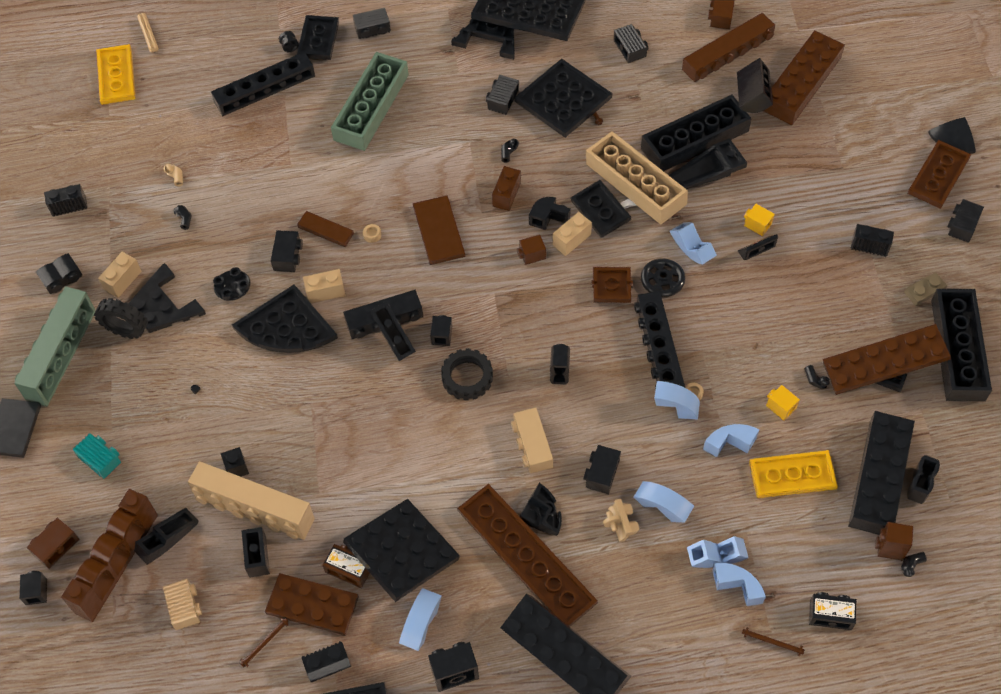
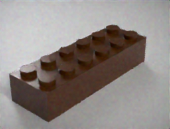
[763,30,845,125]

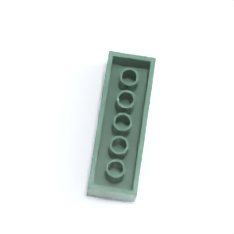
[331,52,409,151]
[14,286,96,407]

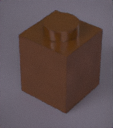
[517,235,546,265]

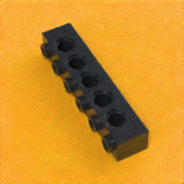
[211,52,315,117]
[634,291,686,390]

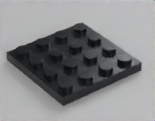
[515,58,612,138]
[343,499,460,602]

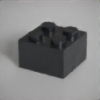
[428,642,479,692]

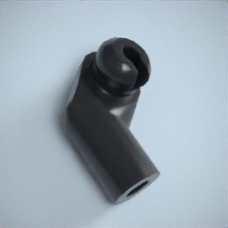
[501,138,519,163]
[173,205,192,230]
[901,552,927,577]

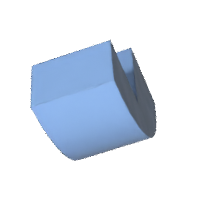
[670,222,717,265]
[654,381,700,420]
[703,424,759,457]
[634,481,694,523]
[687,536,749,568]
[712,563,766,606]
[399,588,442,651]

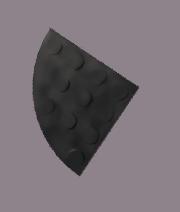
[232,284,338,353]

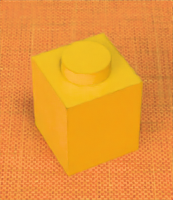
[744,204,775,236]
[766,385,800,420]

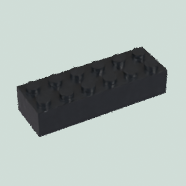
[641,94,752,172]
[931,289,992,402]
[848,411,915,535]
[500,594,631,694]

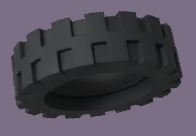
[94,298,148,339]
[441,348,493,401]

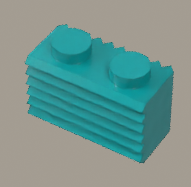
[73,433,121,479]

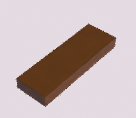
[297,211,354,247]

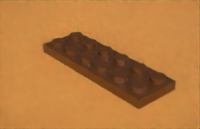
[823,324,951,395]

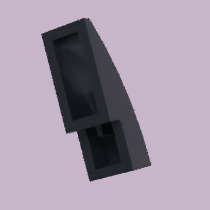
[134,508,199,565]

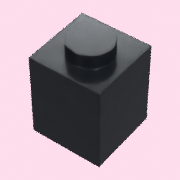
[430,315,453,346]
[220,447,249,477]
[19,571,47,605]

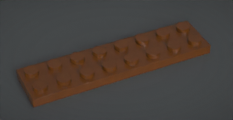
[457,483,598,627]

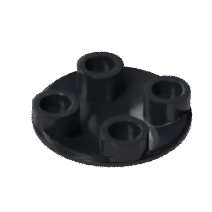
[213,267,251,301]

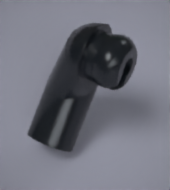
[804,365,830,389]

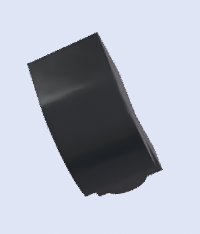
[529,197,571,230]

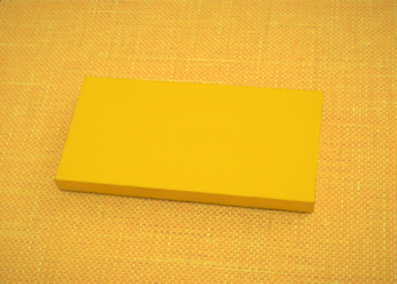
[96,44,136,105]
[749,450,838,498]

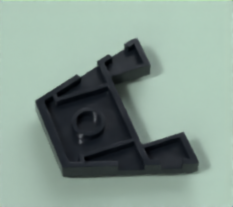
[451,19,515,60]
[129,263,206,333]

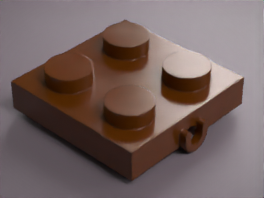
[591,267,633,303]

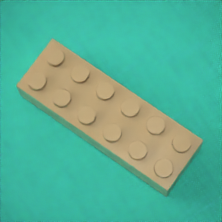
[586,132,688,224]
[188,461,315,540]

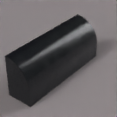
[737,58,773,113]

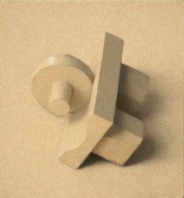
[603,499,639,542]

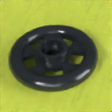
[641,258,685,297]

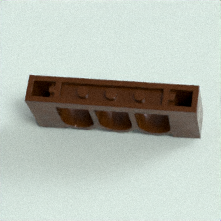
[61,489,158,622]

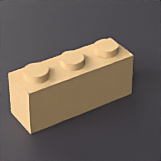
[511,408,553,474]

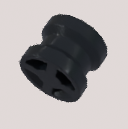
[278,31,299,53]

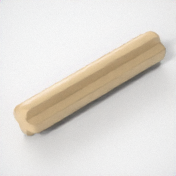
[137,13,159,53]

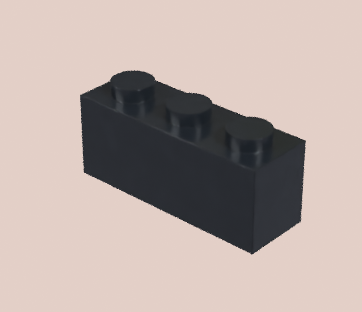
[369,301,416,361]

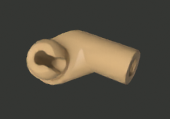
[163,164,183,187]

